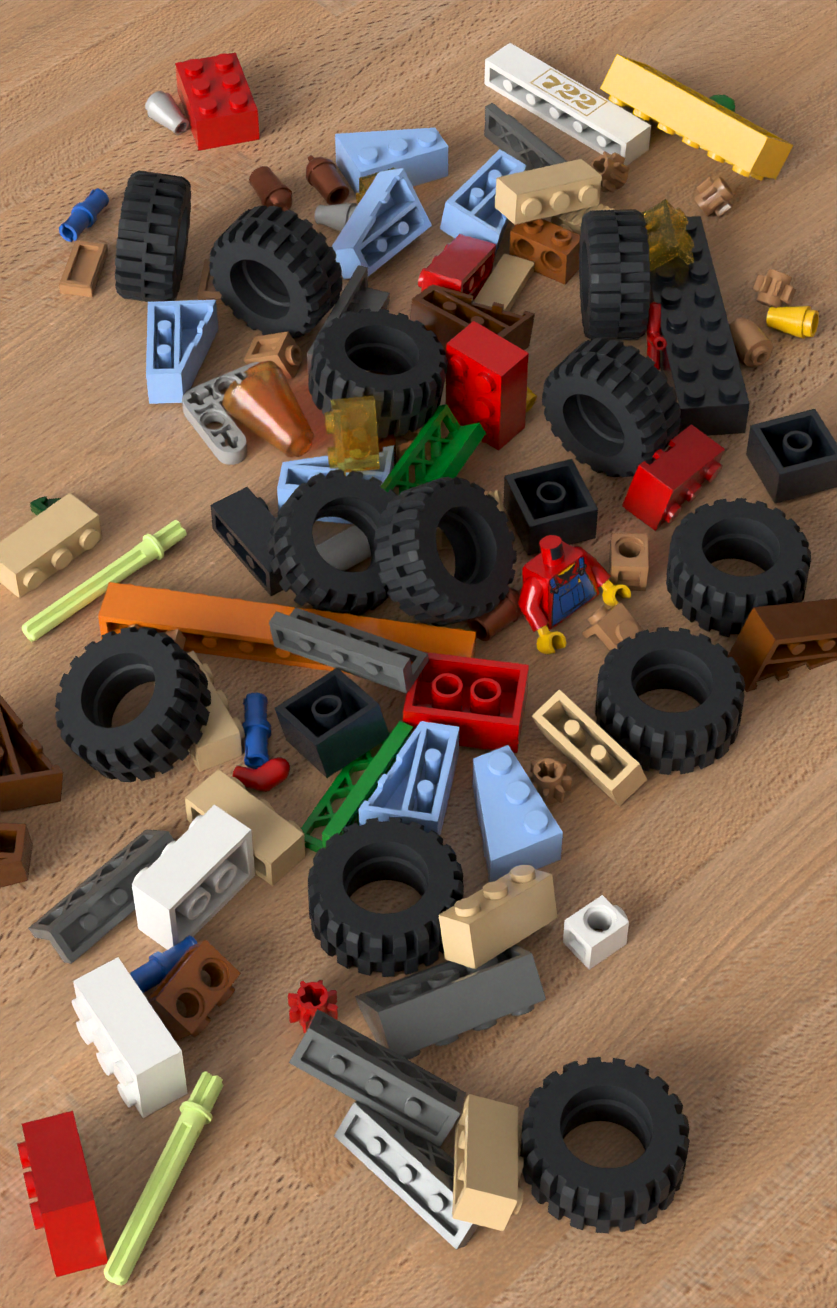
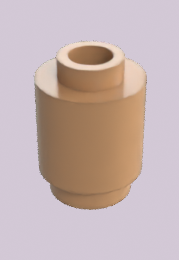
[729,317,773,367]

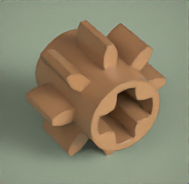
[590,151,629,193]
[694,176,735,217]
[752,269,796,308]
[526,757,572,806]

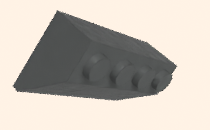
[355,944,546,1060]

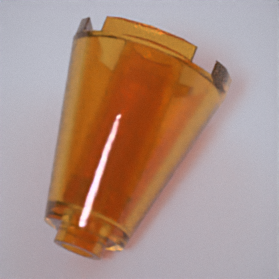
[222,361,314,457]

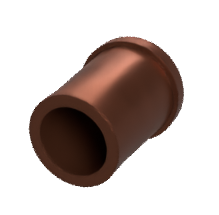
[306,155,349,205]
[249,166,293,211]
[468,587,522,641]

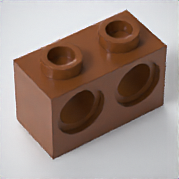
[509,218,580,285]
[147,939,241,1041]

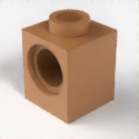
[609,533,649,591]

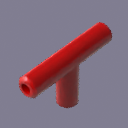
[647,302,667,370]

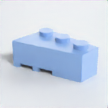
[146,300,218,404]
[359,721,459,835]

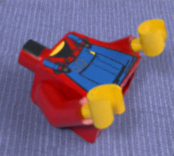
[518,535,631,654]

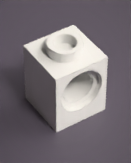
[563,895,629,970]

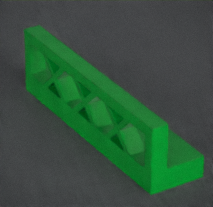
[380,404,486,495]
[301,721,413,852]

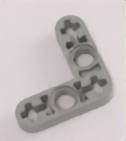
[182,362,274,465]

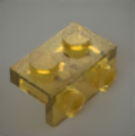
[642,199,694,272]
[325,396,380,476]

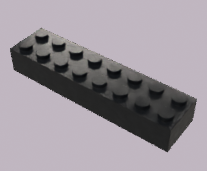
[645,216,750,436]

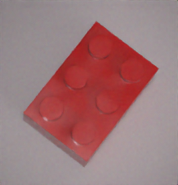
[175,52,260,151]
[445,321,529,451]
[403,652,529,753]

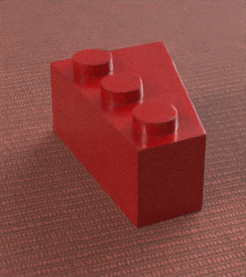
[418,234,496,300]
[622,424,725,531]
[17,1111,108,1277]

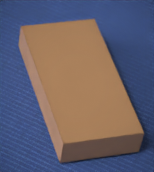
[59,241,108,297]

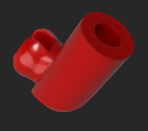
[232,757,290,792]

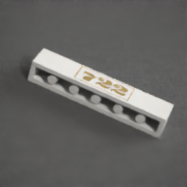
[484,43,651,166]

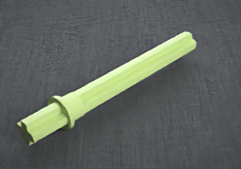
[21,520,187,642]
[104,1071,224,1286]

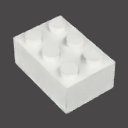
[132,805,255,950]
[72,957,188,1118]

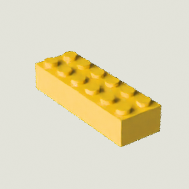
[600,54,793,181]

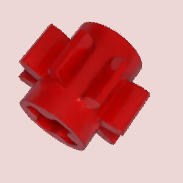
[288,980,338,1033]

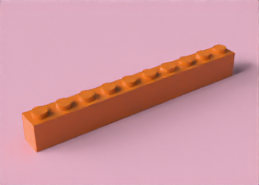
[98,582,476,674]

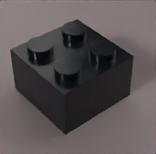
[746,409,837,504]
[503,459,598,556]
[275,668,389,778]

